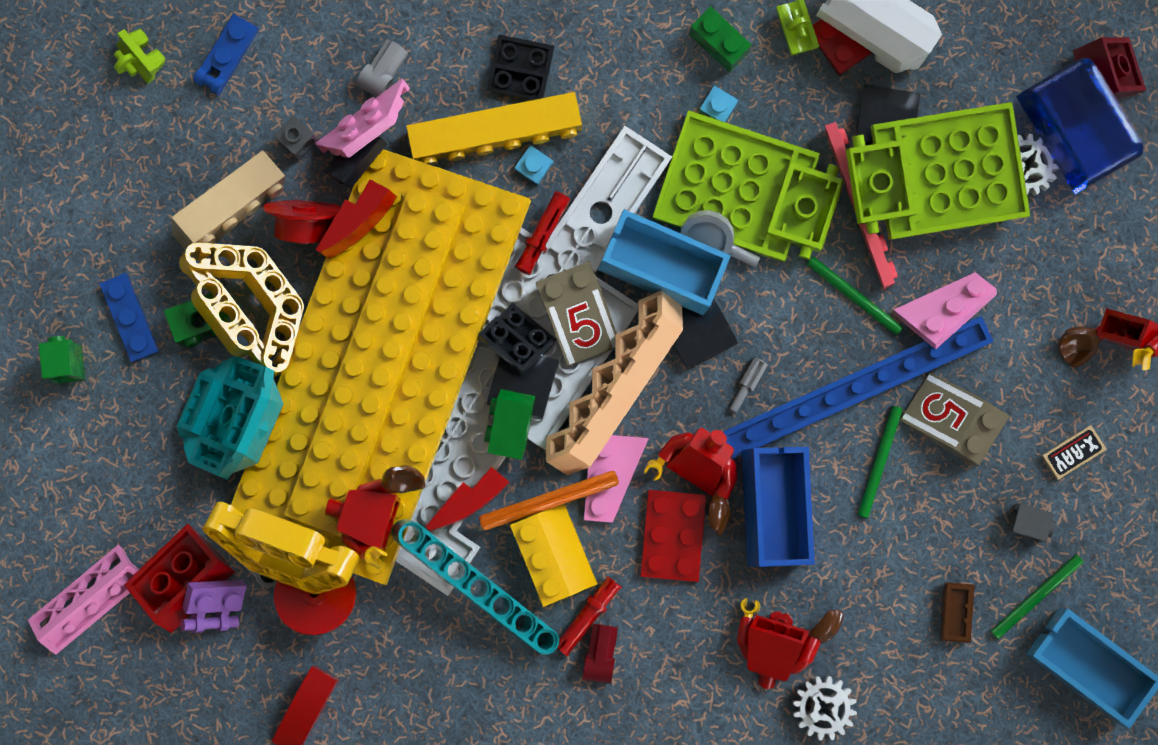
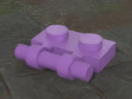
[180,580,247,633]

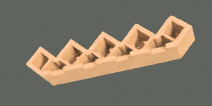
[546,290,683,476]

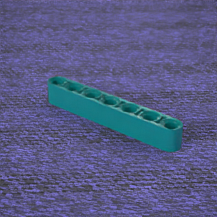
[392,519,559,655]

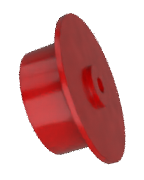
[263,200,341,244]
[274,576,357,635]

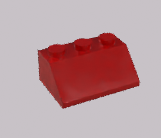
[124,523,235,633]

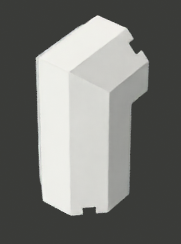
[816,0,942,73]

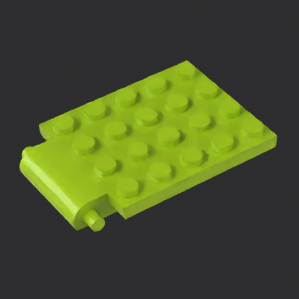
[845,102,1030,240]
[652,110,844,263]

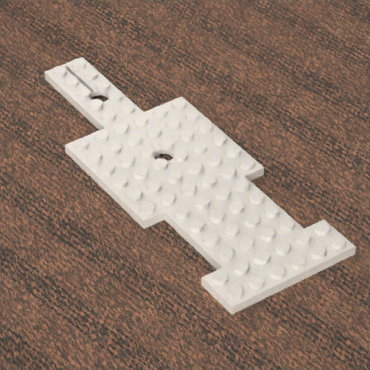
[396,126,672,596]

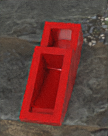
[316,179,397,259]
[426,467,510,531]
[271,665,340,745]

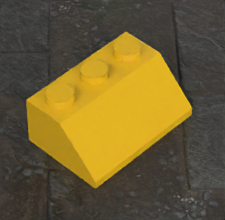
[510,504,597,607]

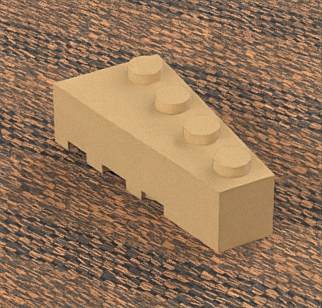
[172,150,285,258]

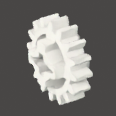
[1018,134,1060,196]
[792,676,857,740]

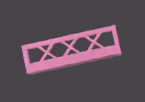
[28,545,139,655]

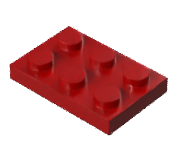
[812,19,873,76]
[640,490,706,582]

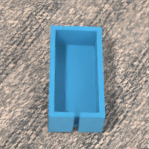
[597,209,731,315]
[1025,608,1158,729]

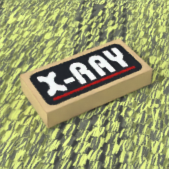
[1041,425,1107,480]

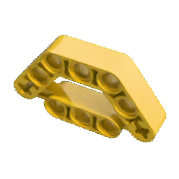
[179,243,304,378]
[202,502,360,594]

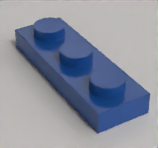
[99,273,160,363]

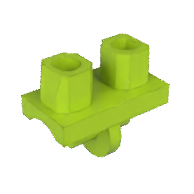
[775,0,819,56]
[114,29,165,84]

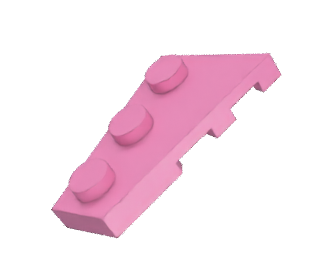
[894,272,997,349]
[584,435,649,523]

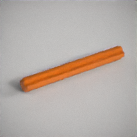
[479,471,619,531]

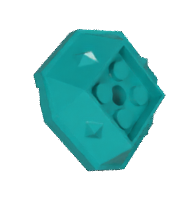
[177,356,284,480]

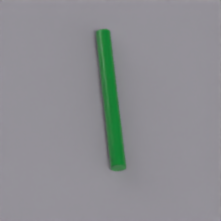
[806,256,903,336]
[857,405,903,519]
[990,554,1084,640]

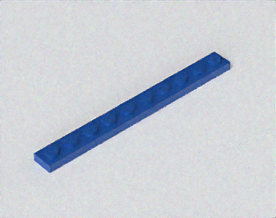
[723,316,994,459]

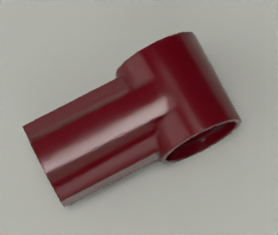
[582,623,618,684]

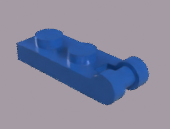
[193,14,259,96]

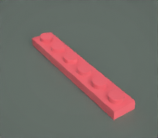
[825,122,898,289]

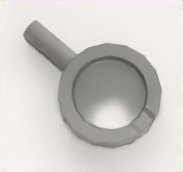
[680,210,760,267]

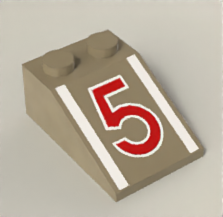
[535,261,617,367]
[899,372,1010,467]

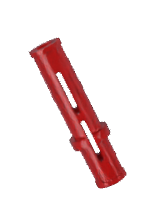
[514,191,571,275]
[557,576,622,656]

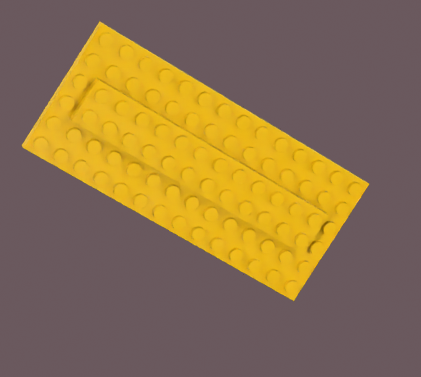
[231,149,531,585]

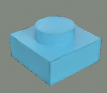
[699,85,739,122]
[514,145,554,186]

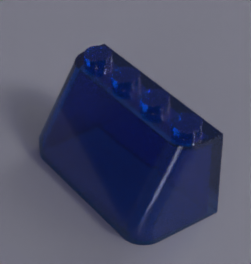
[1016,57,1144,195]

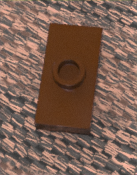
[940,582,975,643]

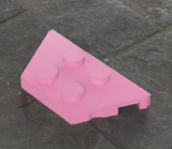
[315,78,410,158]

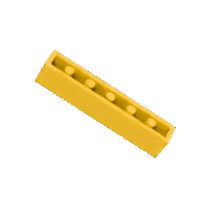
[406,92,582,165]

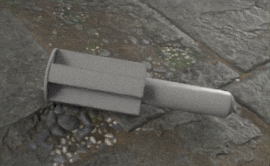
[729,357,768,413]

